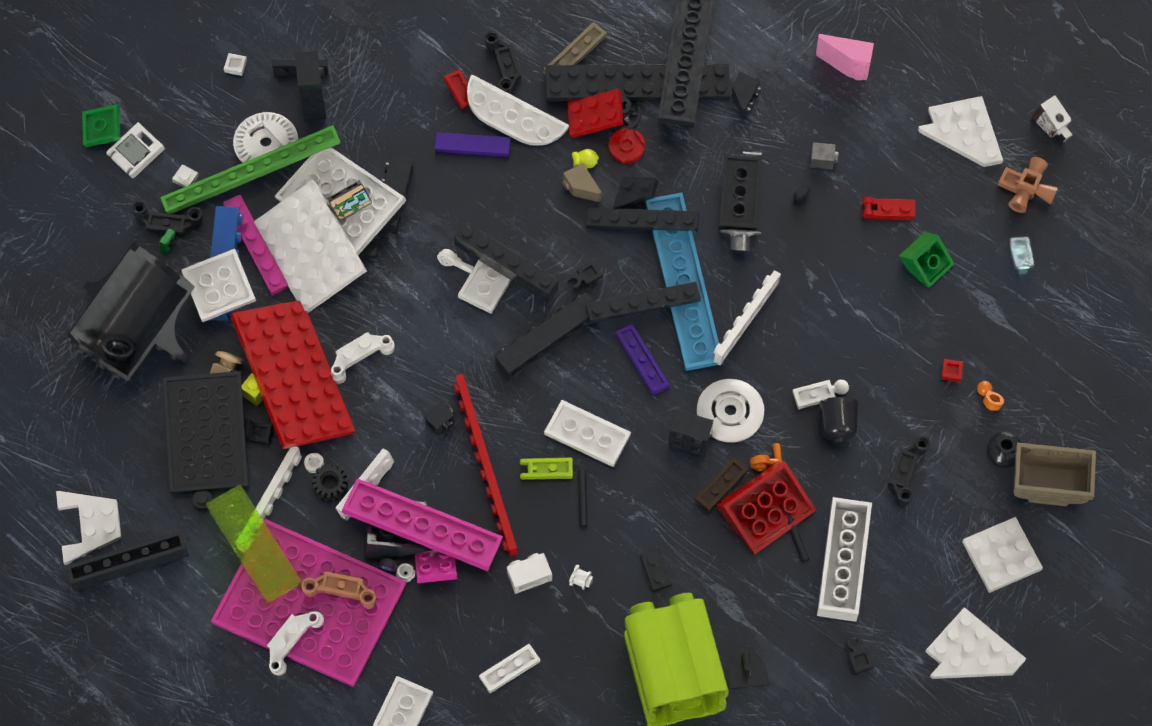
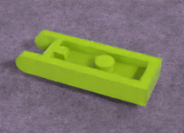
[520,458,573,480]

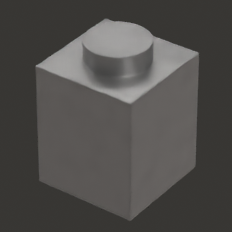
[810,142,838,170]

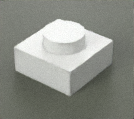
[224,53,247,76]
[172,164,199,188]

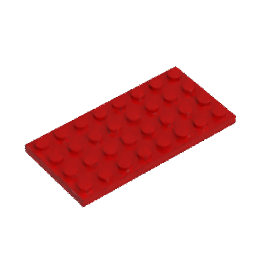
[231,300,355,449]

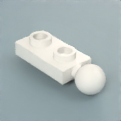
[792,380,849,409]

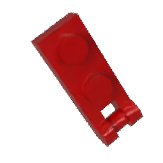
[862,197,915,220]

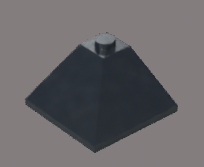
[364,501,426,559]

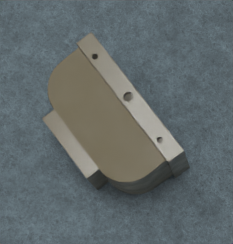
[1013,443,1096,506]

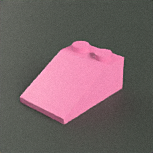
[816,34,874,80]

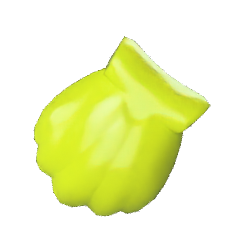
[572,149,599,168]

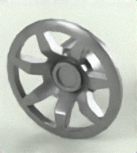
[720,229,761,250]

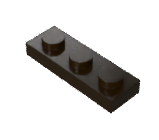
[695,457,748,512]

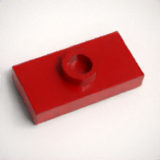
[443,69,470,109]

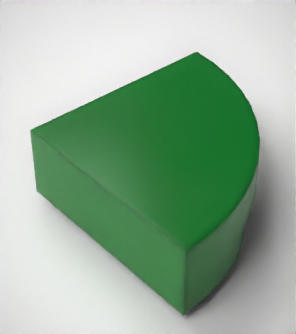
[159,229,175,255]

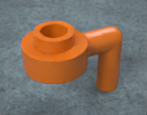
[750,443,782,471]

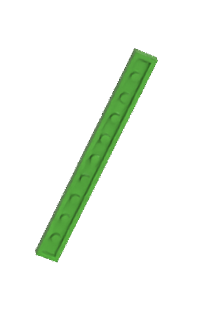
[160,125,341,214]

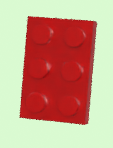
[567,89,623,138]

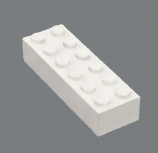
[817,497,872,622]

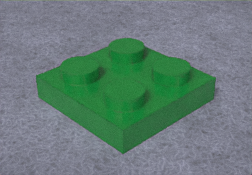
[82,104,120,147]

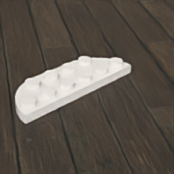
[467,75,569,146]

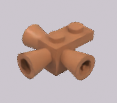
[998,157,1058,213]

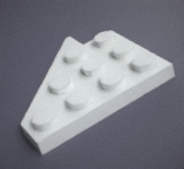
[918,96,1003,167]
[926,607,1026,679]

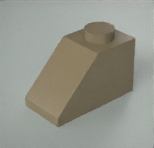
[562,163,601,202]

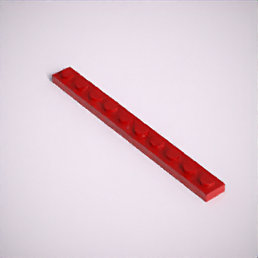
[453,374,517,557]

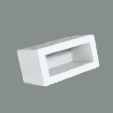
[507,553,552,594]

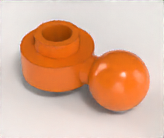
[977,381,1004,411]

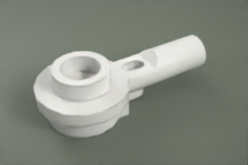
[437,249,474,274]

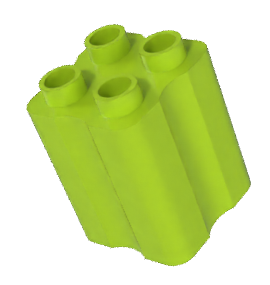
[624,593,729,726]

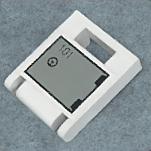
[107,122,165,178]

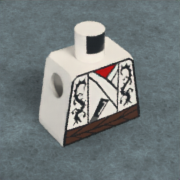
[1032,95,1072,141]

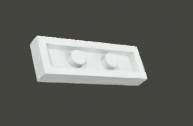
[479,644,540,693]

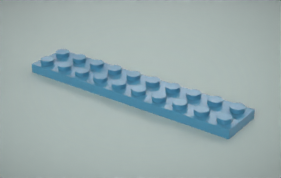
[645,193,723,371]

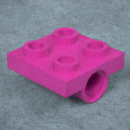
[415,550,457,583]

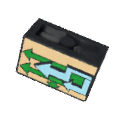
[327,180,372,221]

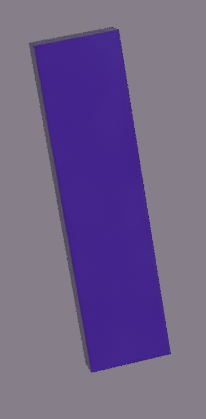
[435,132,511,157]
[615,324,670,396]

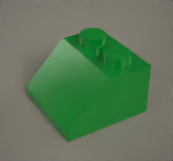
[899,232,955,288]

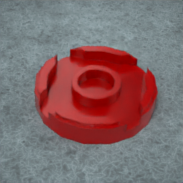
[609,128,645,164]

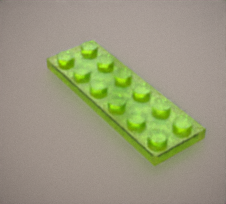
[206,485,302,604]

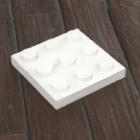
[182,249,256,322]
[962,517,1043,593]

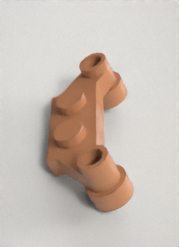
[301,571,376,609]

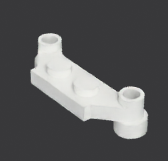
[331,332,395,384]
[267,611,324,676]

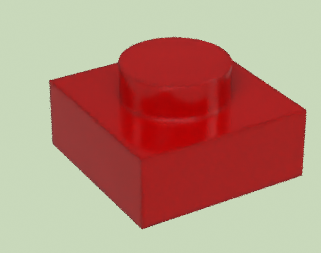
[941,359,963,382]

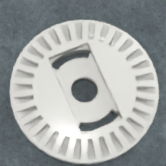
[233,112,298,163]
[697,379,764,443]

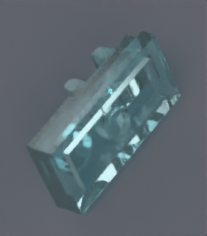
[1009,237,1034,275]

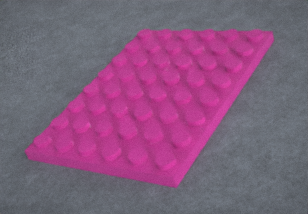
[211,519,407,687]

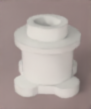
[569,565,594,590]

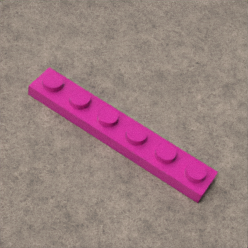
[223,195,289,295]

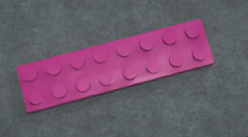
[342,478,503,571]

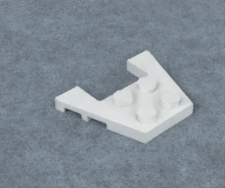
[56,491,122,565]

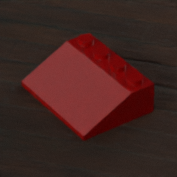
[716,461,816,555]

